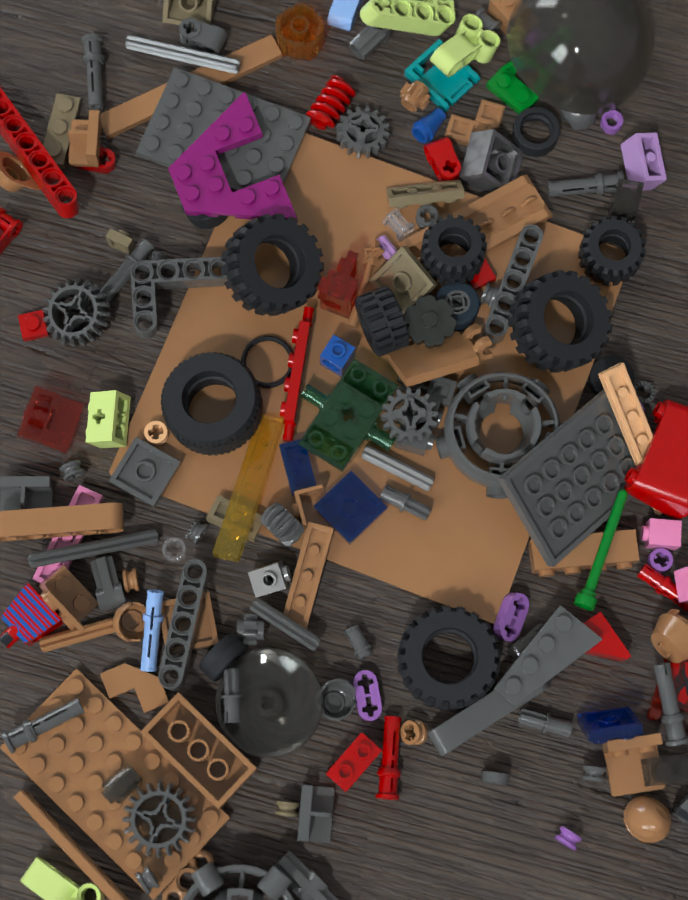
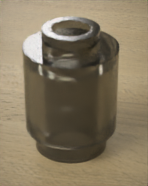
[101,763,143,805]

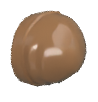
[624,796,671,843]

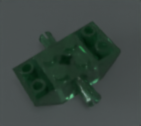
[298,358,398,472]

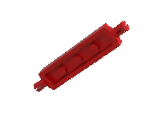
[280,306,314,442]

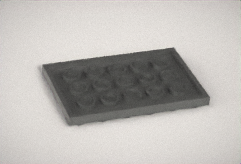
[136,67,311,192]
[497,389,636,567]

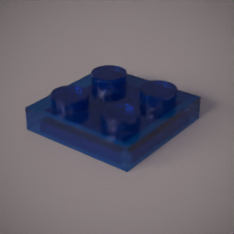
[313,471,388,545]
[577,707,643,744]

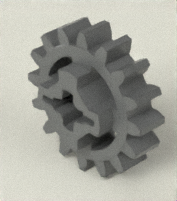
[336,106,390,159]
[381,387,438,445]

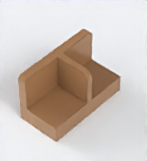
[68,110,102,167]

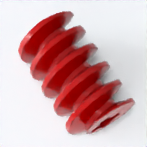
[305,75,356,130]

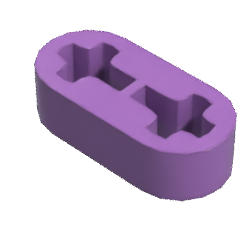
[493,592,529,642]
[353,670,382,722]

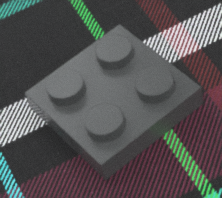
[109,437,181,508]

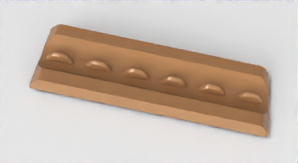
[398,175,553,281]

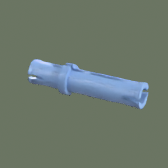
[140,590,164,672]

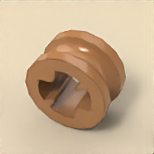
[122,567,140,593]
[400,720,427,745]

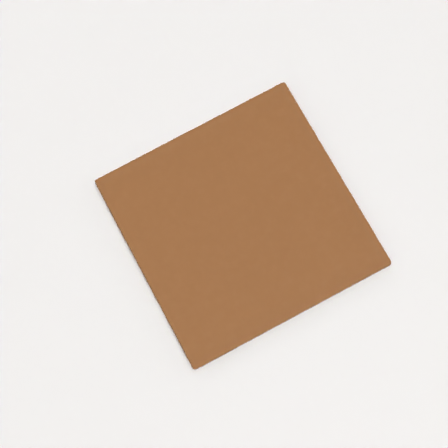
[109,133,625,624]

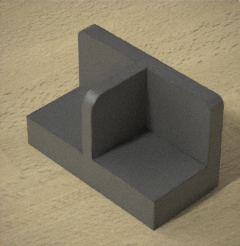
[0,476,54,511]
[297,785,335,843]

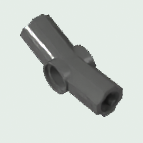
[349,25,392,60]

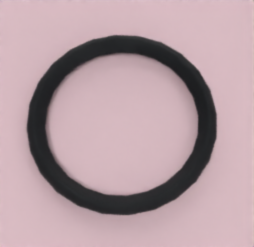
[241,336,293,388]

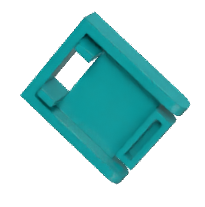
[404,39,480,112]

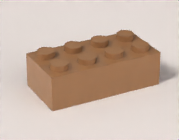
[140,692,258,809]

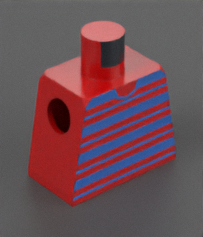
[0,583,65,649]

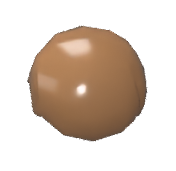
[112,602,153,642]

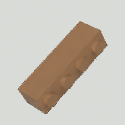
[528,529,640,577]

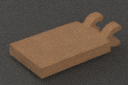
[387,323,493,387]

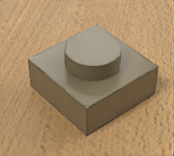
[106,228,135,255]

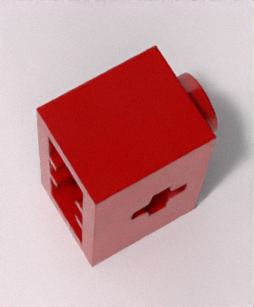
[326,732,382,793]

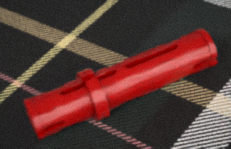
[636,563,688,612]

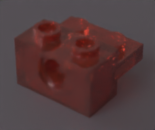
[317,250,359,319]
[15,386,84,453]

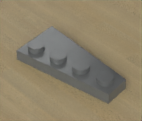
[493,605,603,706]

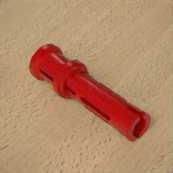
[375,716,401,800]

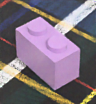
[620,133,667,191]

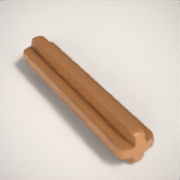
[39,618,115,652]

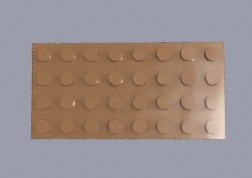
[0,668,231,900]

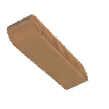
[0,503,124,541]

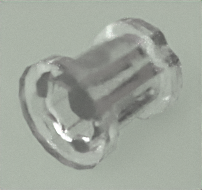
[382,208,415,241]

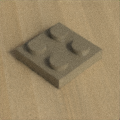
[369,246,438,316]

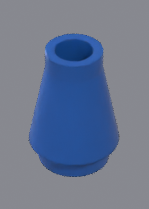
[412,108,446,143]

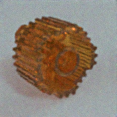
[275,2,324,61]

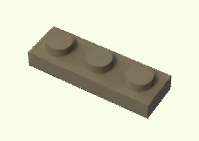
[43,93,82,169]
[386,179,464,209]

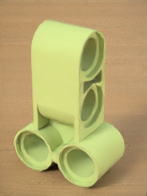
[430,14,500,77]
[20,856,105,900]

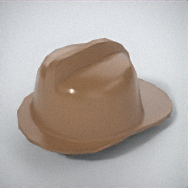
[0,151,41,192]

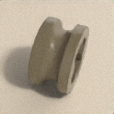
[275,801,300,817]

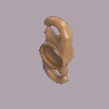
[162,850,214,900]

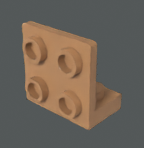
[39,564,98,633]
[602,733,665,797]

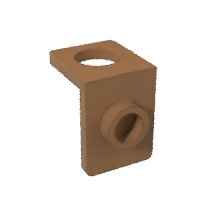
[292,484,324,529]

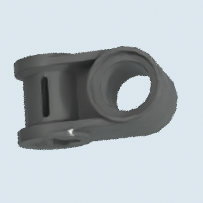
[179,18,228,55]

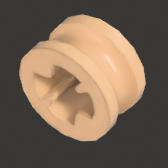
[144,421,169,446]

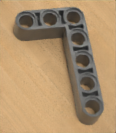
[131,257,256,339]

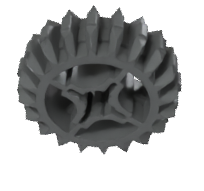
[42,278,111,347]
[122,781,197,858]

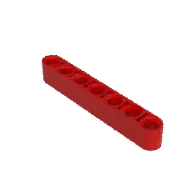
[0,87,79,218]

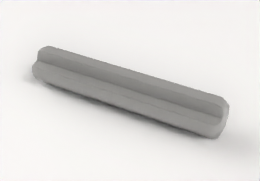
[362,445,434,491]

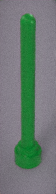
[574,489,628,611]

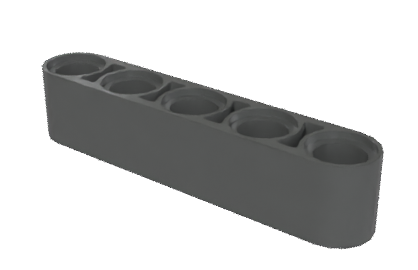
[483,224,543,344]
[158,559,209,691]
[427,681,551,757]

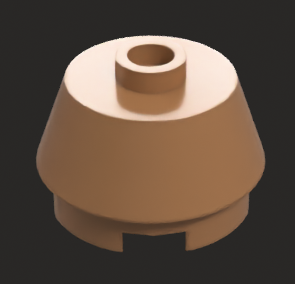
[651,609,688,663]

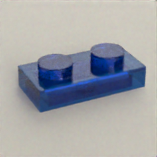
[279,438,317,496]

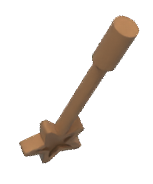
[347,239,385,328]

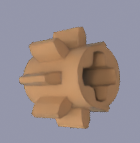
[400,81,431,112]

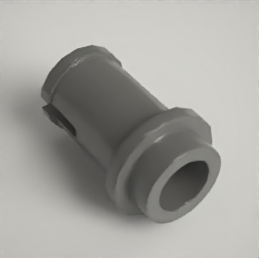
[344,624,374,660]

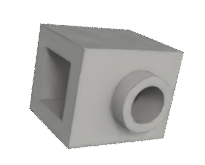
[248,560,292,598]

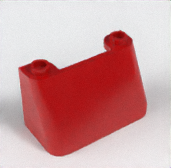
[624,399,688,520]

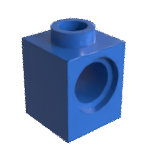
[320,335,356,377]

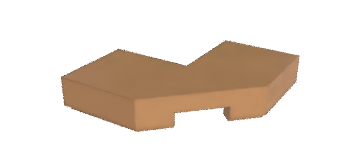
[445,99,505,146]
[100,663,169,713]

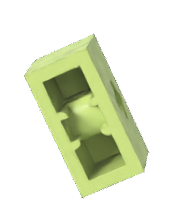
[86,390,131,448]

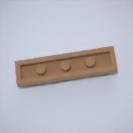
[283,521,334,629]

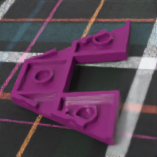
[168,92,298,221]

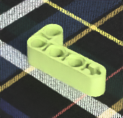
[360,0,455,36]

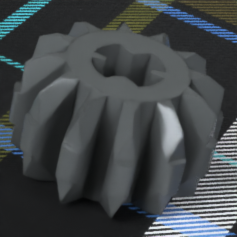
[260,503,304,547]

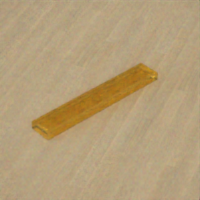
[212,415,284,562]

